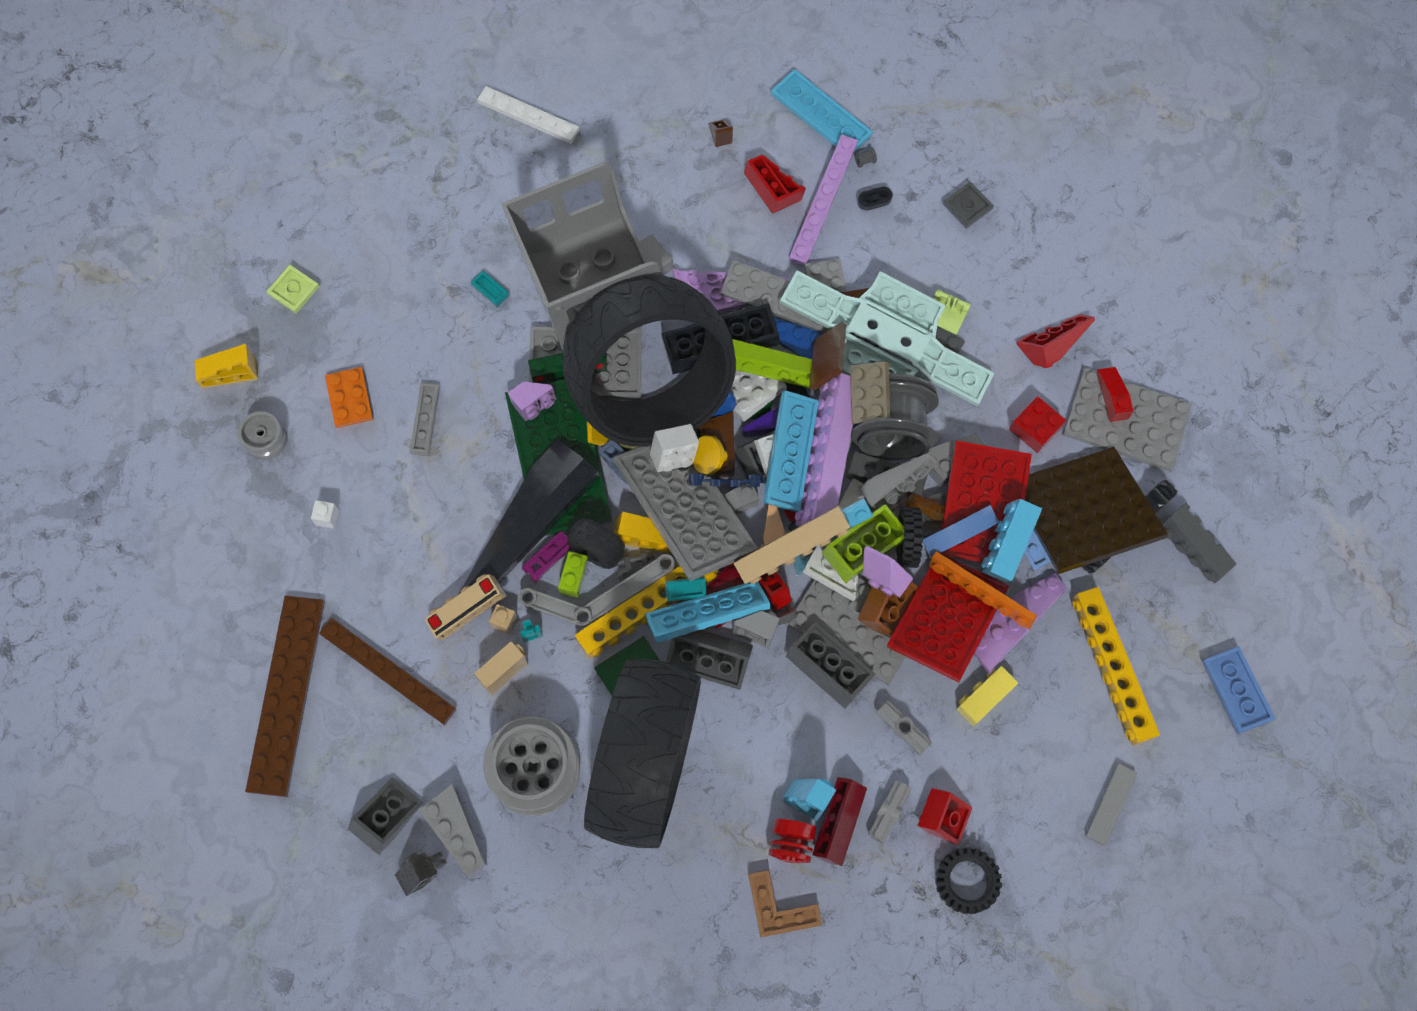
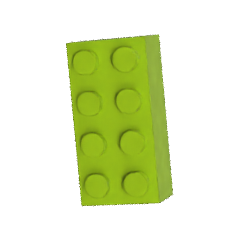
[822,504,904,584]

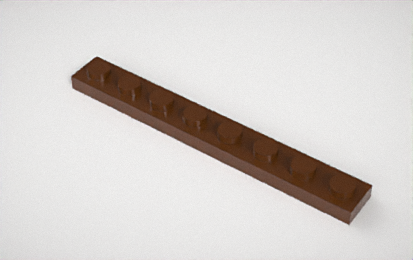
[319,618,457,726]

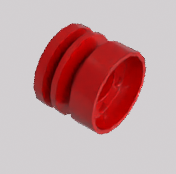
[768,819,817,864]

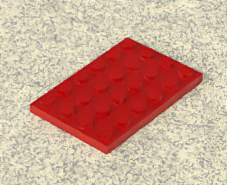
[940,440,1032,563]
[887,556,1009,683]

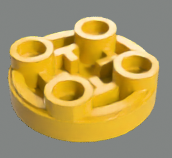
[693,436,728,475]

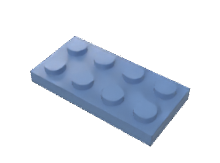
[1202,646,1276,734]

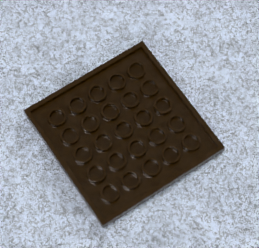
[1025,447,1168,574]

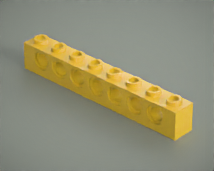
[575,566,718,658]
[1072,587,1160,746]

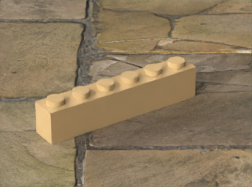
[734,505,850,585]

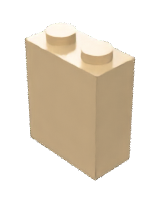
[474,642,528,696]

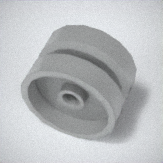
[238,411,287,460]

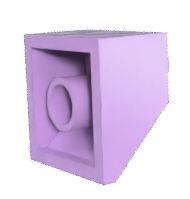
[863,546,913,598]

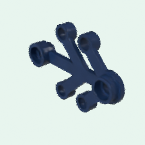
[688,474,764,487]

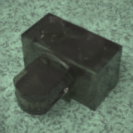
[395,851,447,896]

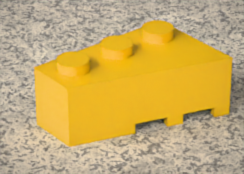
[194,344,258,388]

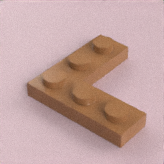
[748,870,822,938]

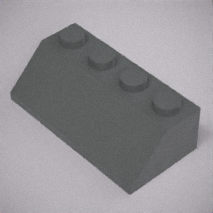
[785,622,875,709]
[666,630,753,690]

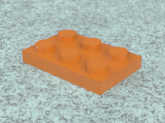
[325,367,374,428]

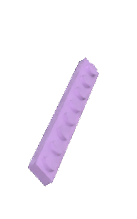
[789,134,858,265]

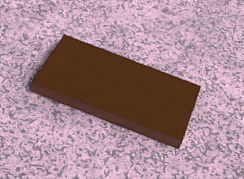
[809,321,847,391]

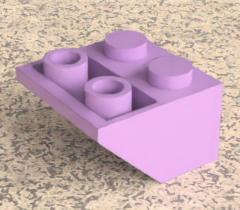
[508,381,556,422]

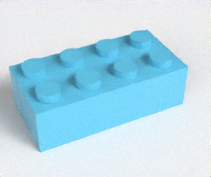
[981,499,1042,582]

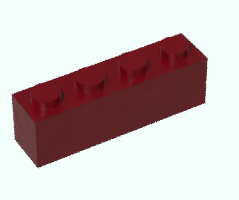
[812,777,867,866]

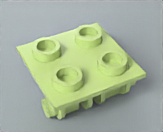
[933,290,971,335]

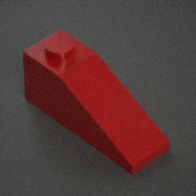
[1097,367,1134,422]
[758,572,792,611]

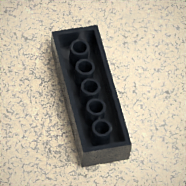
[661,303,779,375]

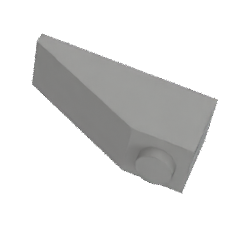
[723,484,759,515]

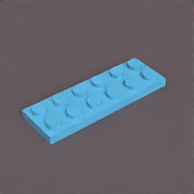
[771,69,873,152]
[763,390,819,512]
[645,582,770,643]

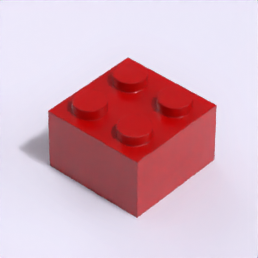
[1009,396,1066,454]

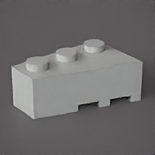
[917,434,986,487]

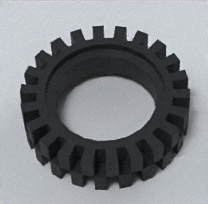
[896,507,923,568]
[935,847,1002,914]

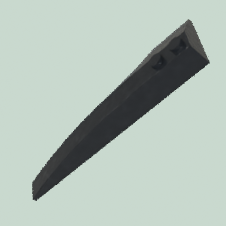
[457,439,600,596]

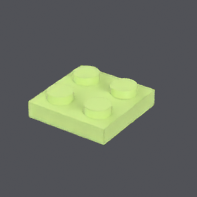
[266,265,320,314]

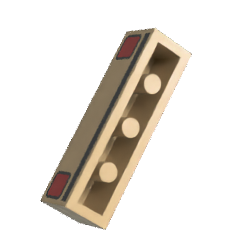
[424,574,506,640]

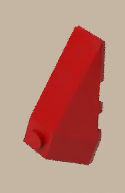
[1016,314,1095,368]

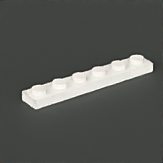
[477,86,579,144]

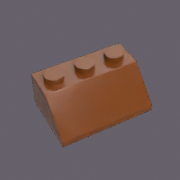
[857,581,919,638]

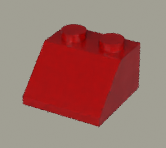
[917,788,972,846]

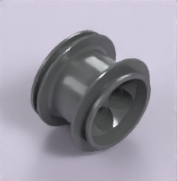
[851,374,939,460]

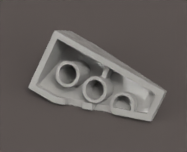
[859,453,938,512]

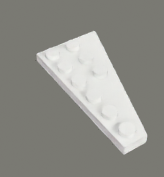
[802,478,868,601]

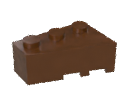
[697,412,735,479]

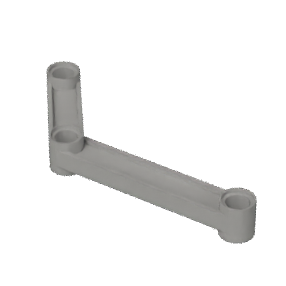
[519,554,675,628]

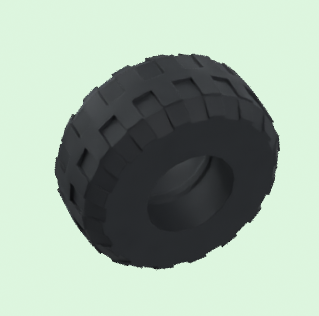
[567,518,625,569]

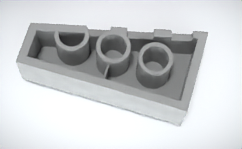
[419,784,487,878]

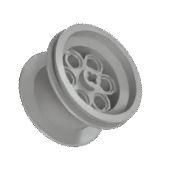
[483,717,580,816]

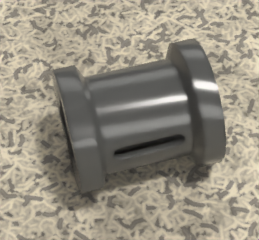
[854,147,877,168]

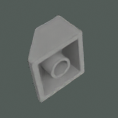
[733,611,780,649]

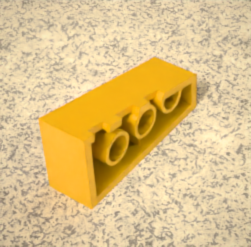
[613,511,672,553]

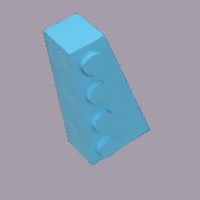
[782,779,836,822]

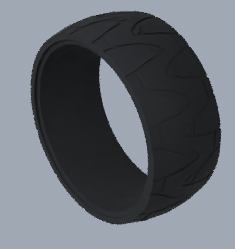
[563,275,736,447]
[584,659,701,848]

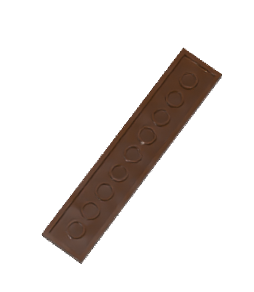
[245,596,325,797]

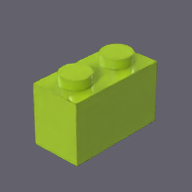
[558,552,589,599]

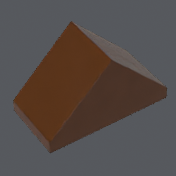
[708,119,733,147]

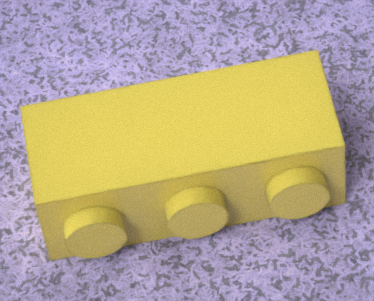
[956,666,1018,727]

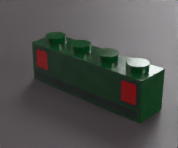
[528,353,607,384]

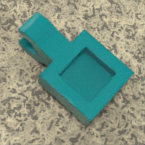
[519,619,543,643]

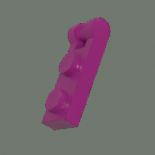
[522,531,572,583]

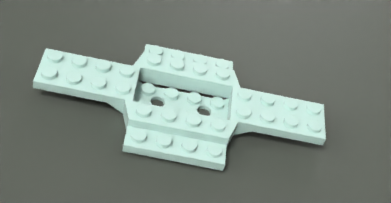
[779,270,994,406]

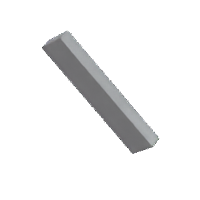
[410,382,440,456]
[1085,764,1137,846]

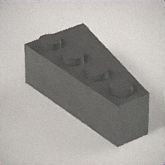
[1163,502,1236,584]

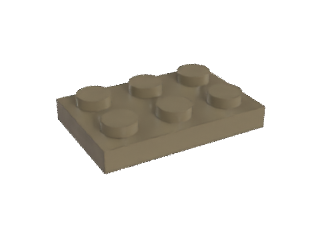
[850,362,891,424]

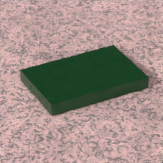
[594,636,660,696]

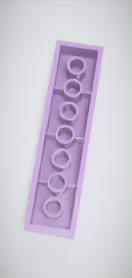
[795,373,853,527]

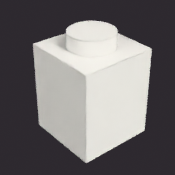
[311,500,339,529]

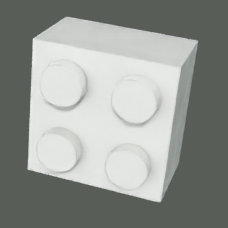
[650,424,699,472]

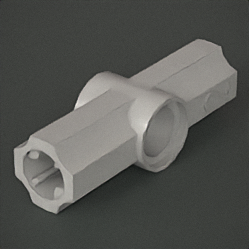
[876,701,932,755]
[868,780,911,843]

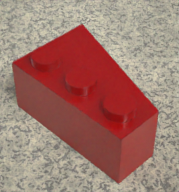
[744,154,806,214]

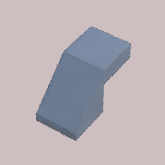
[598,440,627,484]

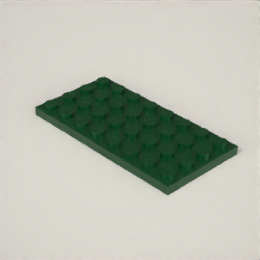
[505,379,612,536]

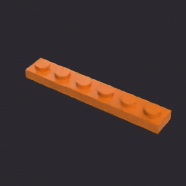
[930,551,1037,630]

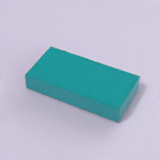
[470,270,510,307]
[665,577,706,601]

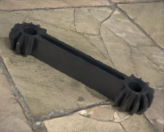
[1082,480,1177,574]

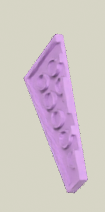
[673,269,789,313]
[974,573,1066,675]

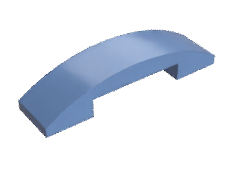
[923,505,999,557]

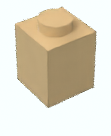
[489,604,517,634]

